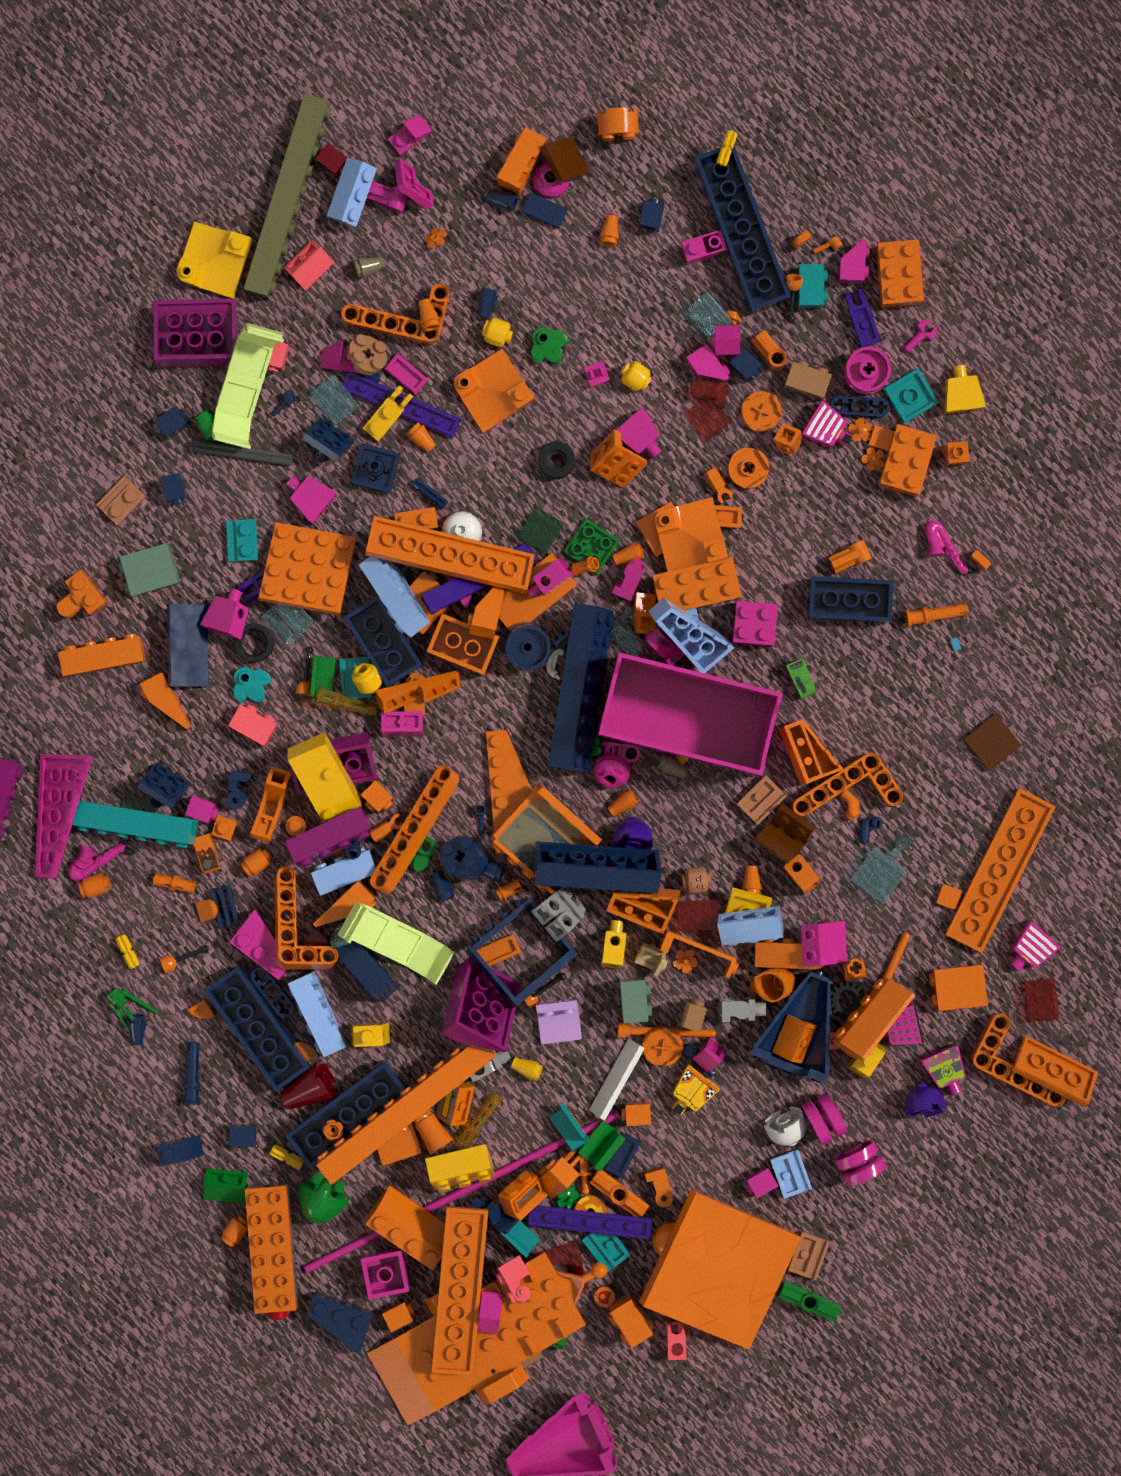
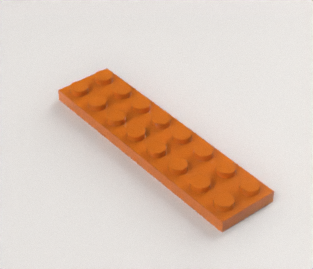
[365,516,535,594]
[945,788,1056,953]
[431,1206,488,1376]

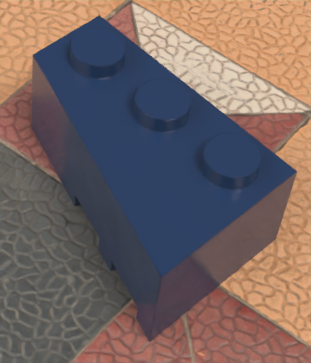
[336,940,400,1002]
[308,1291,374,1355]

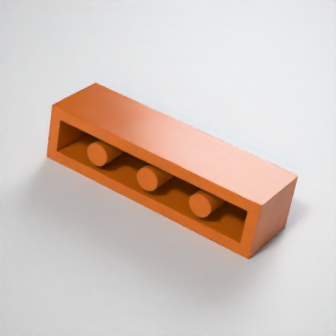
[58,634,146,677]

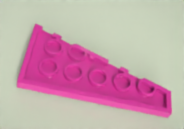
[35,754,93,878]

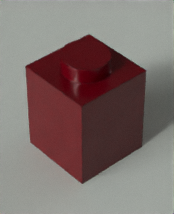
[316,143,348,178]

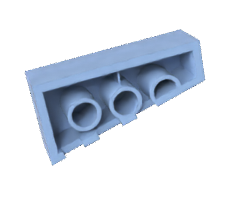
[359,556,430,637]
[648,598,734,673]
[288,971,348,1057]

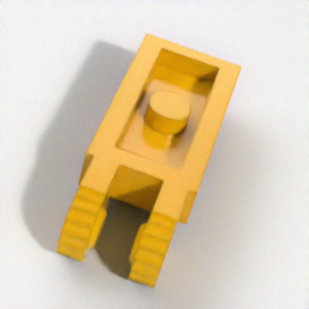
[363,386,413,441]

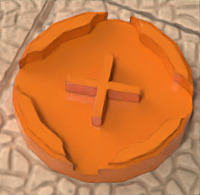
[741,391,782,432]
[642,1026,683,1066]

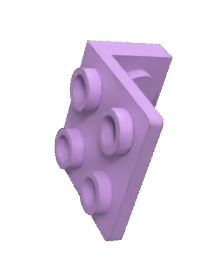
[536,998,582,1044]

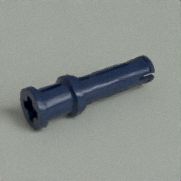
[182,1042,201,1105]

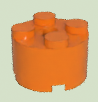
[597,107,639,141]

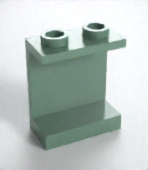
[118,543,181,597]

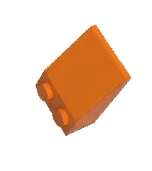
[313,880,377,927]

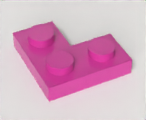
[394,158,434,209]

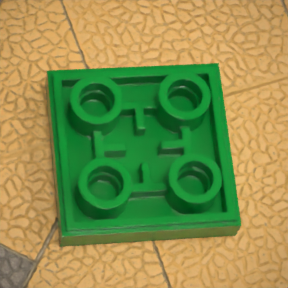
[563,518,620,575]

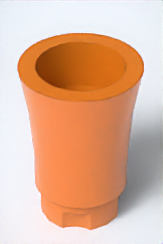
[413,1109,454,1155]

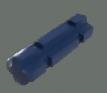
[412,478,448,509]
[682,1043,716,1079]

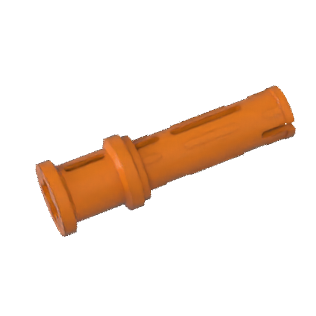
[904,603,968,628]

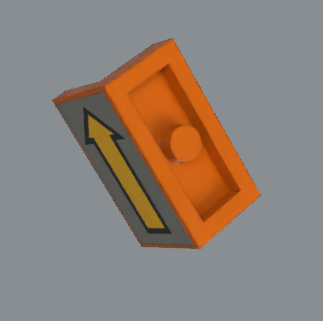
[436,1083,475,1126]

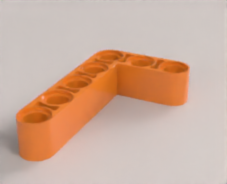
[341,284,450,345]
[792,753,903,816]
[274,866,338,970]
[971,1012,1066,1107]

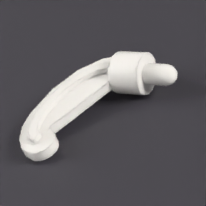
[547,649,564,680]

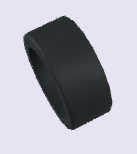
[234,623,274,663]

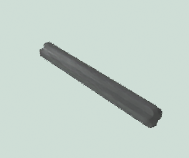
[192,440,293,466]

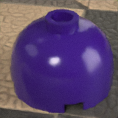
[612,817,653,849]
[905,1083,947,1119]

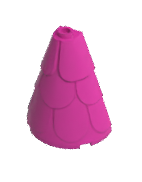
[506,1393,617,1476]

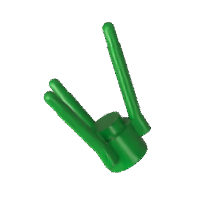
[106,987,158,1032]

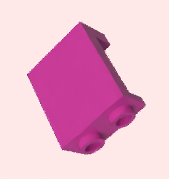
[801,921,847,966]

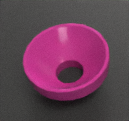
[532,161,569,198]
[593,755,631,788]

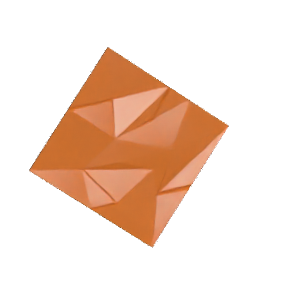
[639,1189,801,1350]

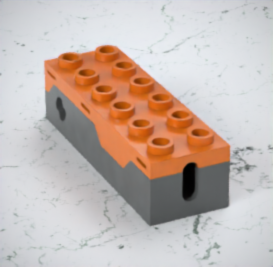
[245,1181,299,1320]

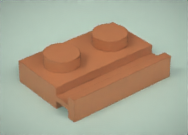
[96,476,146,526]
[737,775,787,825]
[788,1230,830,1281]

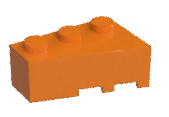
[778,719,843,785]
[606,888,681,934]

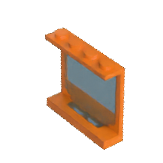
[490,783,602,895]

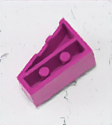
[230,909,291,980]

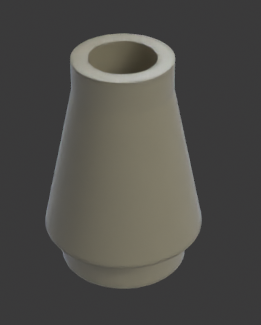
[353,257,385,278]
[656,753,688,779]

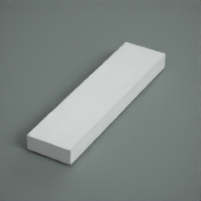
[589,1039,645,1120]

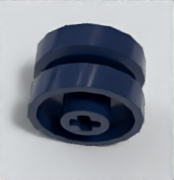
[502,622,551,670]

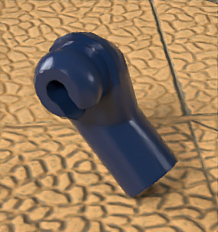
[859,816,882,843]

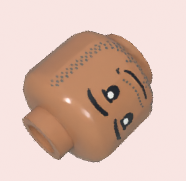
[681,867,712,894]

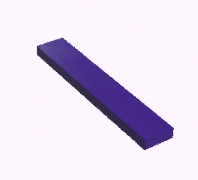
[340,372,461,438]
[421,543,537,615]
[527,1205,652,1240]

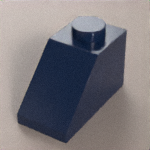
[156,1135,204,1167]

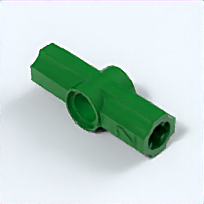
[778,1280,842,1322]

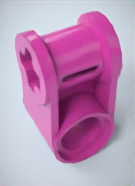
[602,742,641,763]

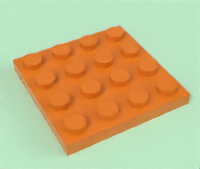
[259,522,356,615]

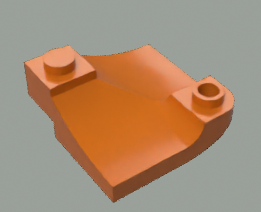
[454,349,535,433]
[655,497,728,572]

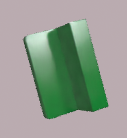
[310,656,336,699]
[578,1120,626,1172]
[204,1168,248,1204]

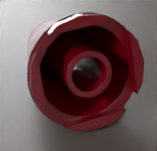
[279,1060,339,1110]

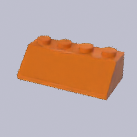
[832,978,915,1060]
[365,1184,445,1271]

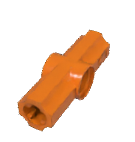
[589,1170,649,1217]

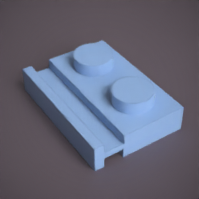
[770,1149,812,1199]

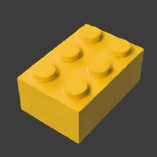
[425,1144,495,1193]

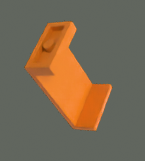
[659,929,739,978]

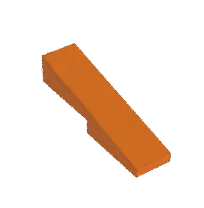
[375,671,461,714]

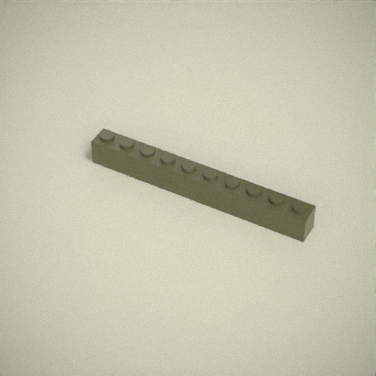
[244,93,332,299]

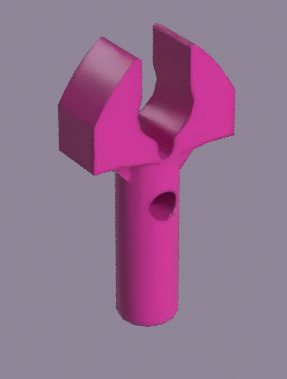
[903,320,937,353]

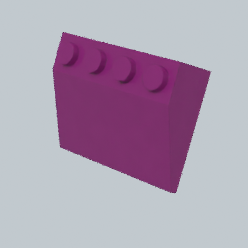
[154,298,238,367]
[442,957,521,1052]

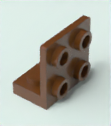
[755,804,816,863]

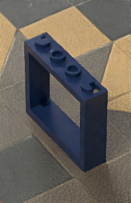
[466,897,578,1008]

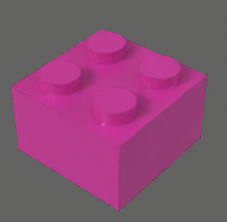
[732,601,778,647]
[361,1247,410,1300]

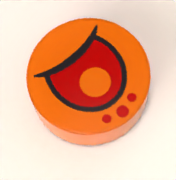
[594,1286,615,1307]

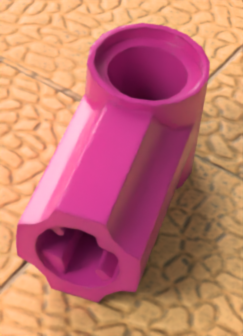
[366,181,408,213]

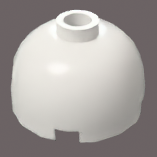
[441,511,482,541]
[764,1107,806,1146]

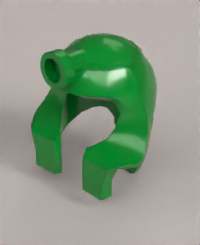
[298,1171,349,1224]

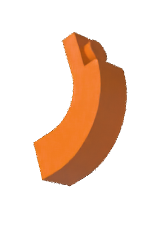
[250,766,291,843]

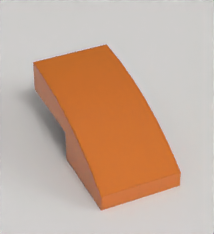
[633,593,657,634]

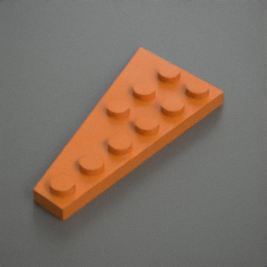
[486,730,554,854]

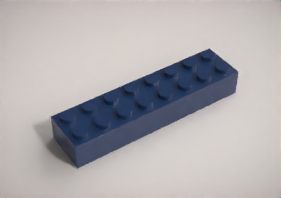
[694,146,791,315]
[548,603,614,773]

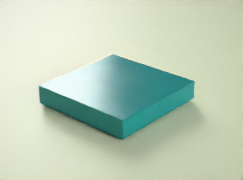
[883,368,939,424]

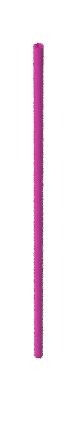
[304,1110,620,1273]

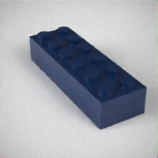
[533,841,662,894]
[204,965,311,1092]
[285,1059,407,1169]

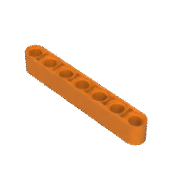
[370,765,459,894]

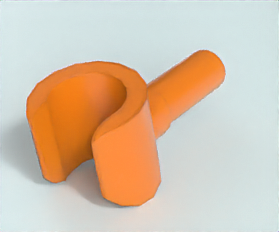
[813,237,843,254]

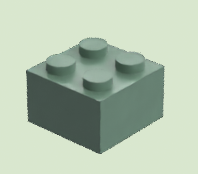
[619,977,652,1023]

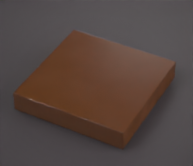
[540,136,590,183]
[963,714,1022,771]

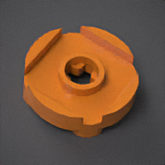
[728,448,769,489]

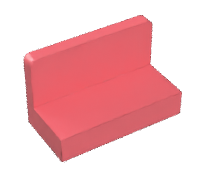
[284,240,334,290]

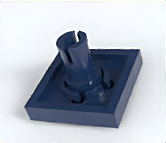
[302,418,355,463]
[351,443,401,494]
[137,762,192,809]

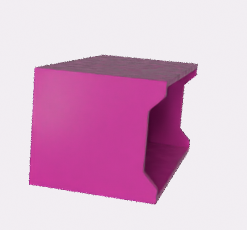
[597,652,783,776]

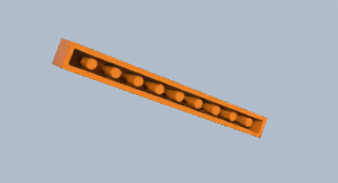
[316,1045,497,1185]

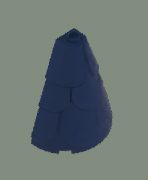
[749,970,831,1083]

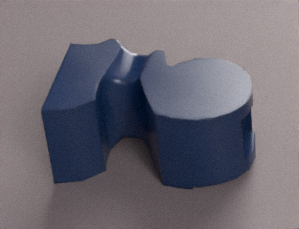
[226,770,254,809]

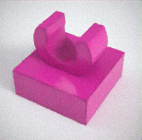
[584,361,610,388]

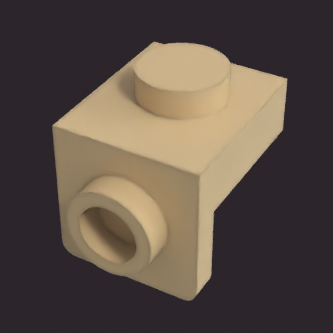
[635,942,668,977]

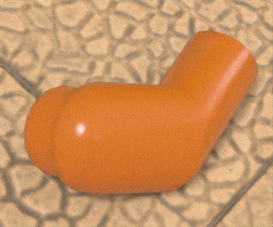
[839,789,860,820]

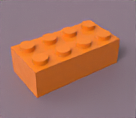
[652,557,742,610]

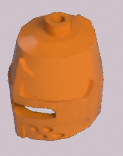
[754,968,796,1003]

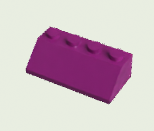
[288,732,378,795]
[0,757,24,839]
[285,806,373,867]

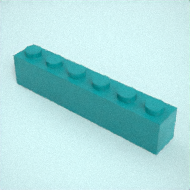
[72,801,198,848]

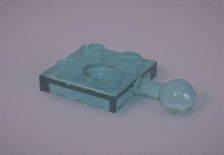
[850,834,911,904]

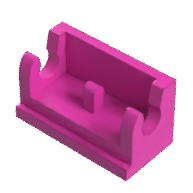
[381,711,423,737]

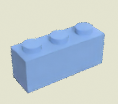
[327,158,377,227]
[311,847,377,896]
[717,906,784,946]

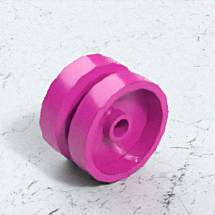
[843,346,891,395]
[801,1092,848,1146]
[834,1140,887,1187]

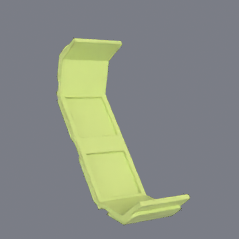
[211,323,284,449]
[337,901,455,985]

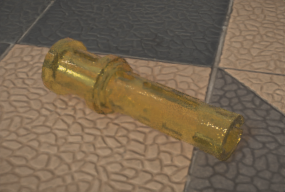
[314,686,378,717]
[454,1091,504,1149]

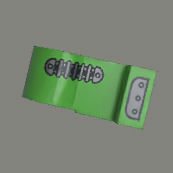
[785,658,816,700]

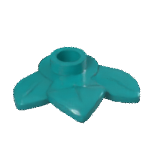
[233,667,272,703]

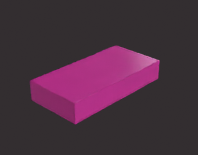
[384,353,429,396]

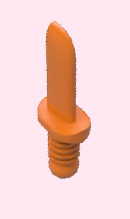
[578,1155,592,1195]

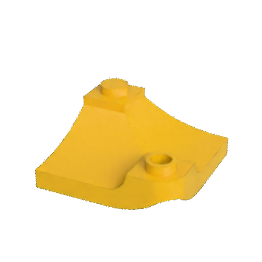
[177,222,252,299]

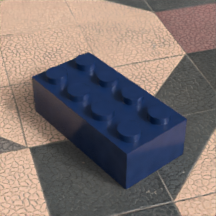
[807,576,894,623]
[343,595,423,687]

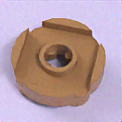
[346,334,387,376]

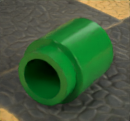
[195,411,217,442]

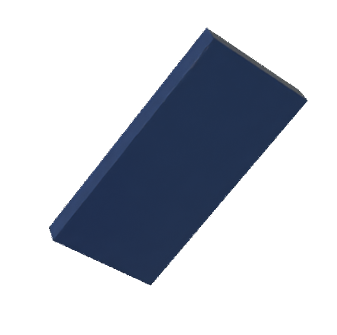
[167,604,209,687]

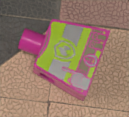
[919,1043,966,1096]

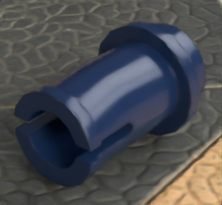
[345,839,361,860]

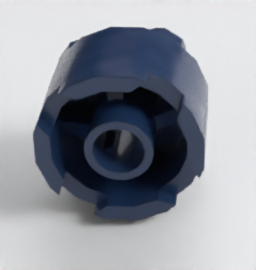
[441,836,488,881]

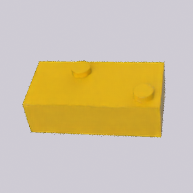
[288,732,361,823]

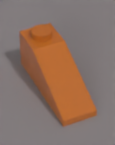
[467,586,505,639]
[139,672,192,729]

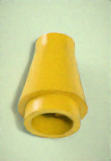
[511,1057,543,1081]

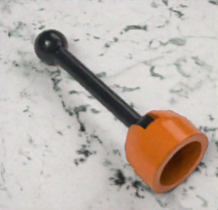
[786,274,803,323]
[295,646,314,696]
[160,945,209,973]
[524,973,567,1009]

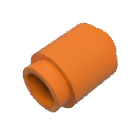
[241,847,272,877]
[78,873,111,898]
[221,1215,248,1247]

